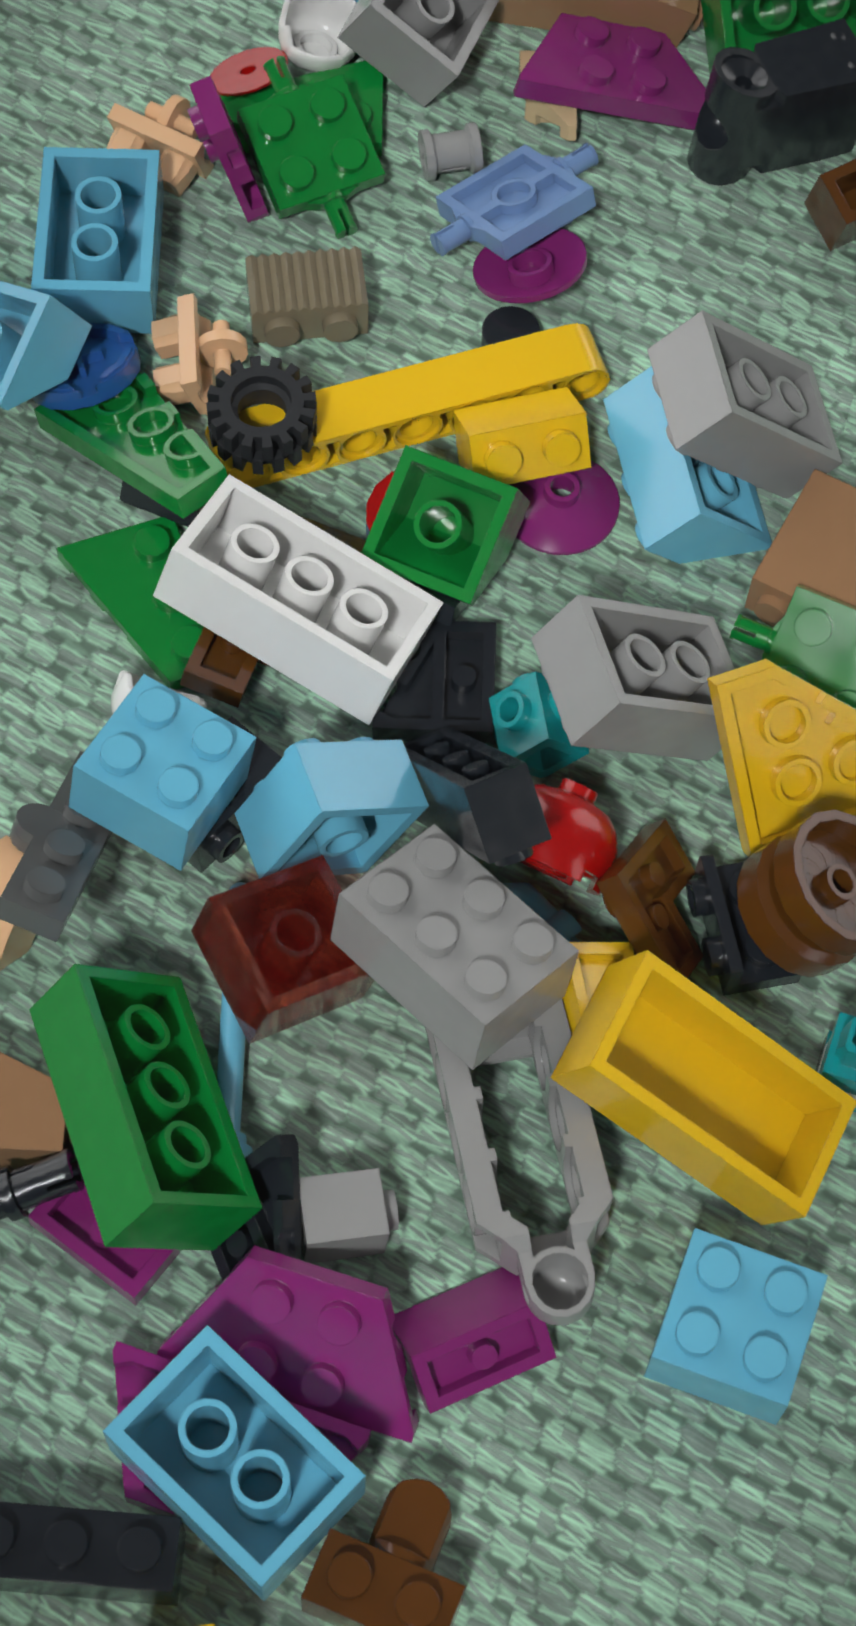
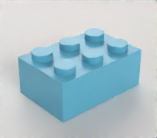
[31,147,164,334]
[103,1325,366,1601]

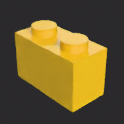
[452,387,592,485]

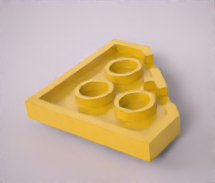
[707,659,856,857]

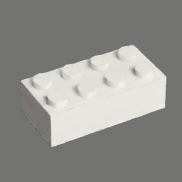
[153,474,444,725]

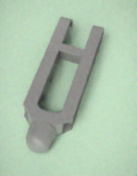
[425,913,613,1326]

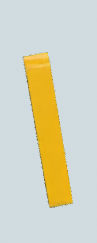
[205,323,610,488]

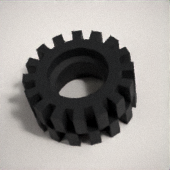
[206,356,317,475]

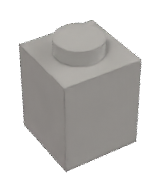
[299,1168,399,1263]

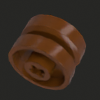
[737,810,856,978]

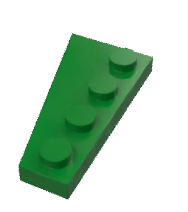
[34,372,228,519]

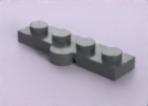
[0,751,112,942]

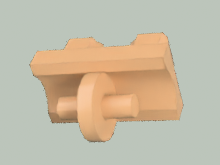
[106,94,214,197]
[151,293,248,415]

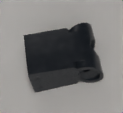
[687,18,856,186]

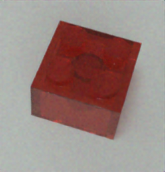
[191,855,375,1044]

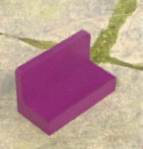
[393,1267,557,1414]

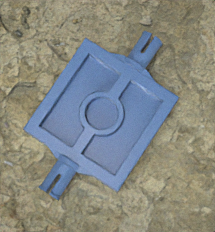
[430,143,599,261]

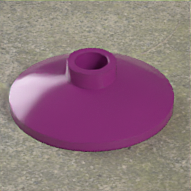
[473,228,587,304]
[509,460,620,555]

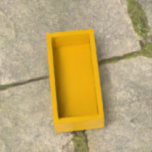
[550,950,856,1226]

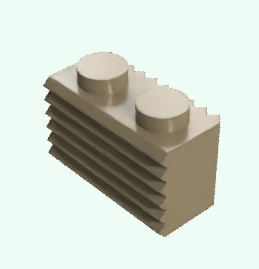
[245,246,369,347]

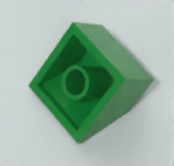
[361,445,530,606]

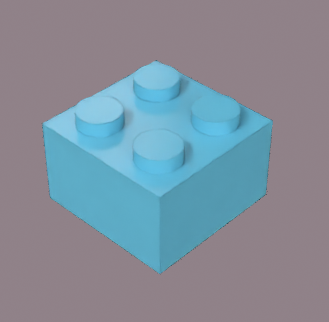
[69,674,257,871]
[234,737,429,880]
[644,1228,828,1425]

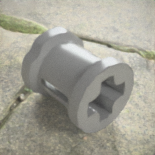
[418,122,483,181]

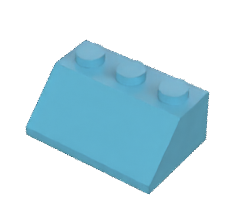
[0,281,92,411]
[603,366,772,564]

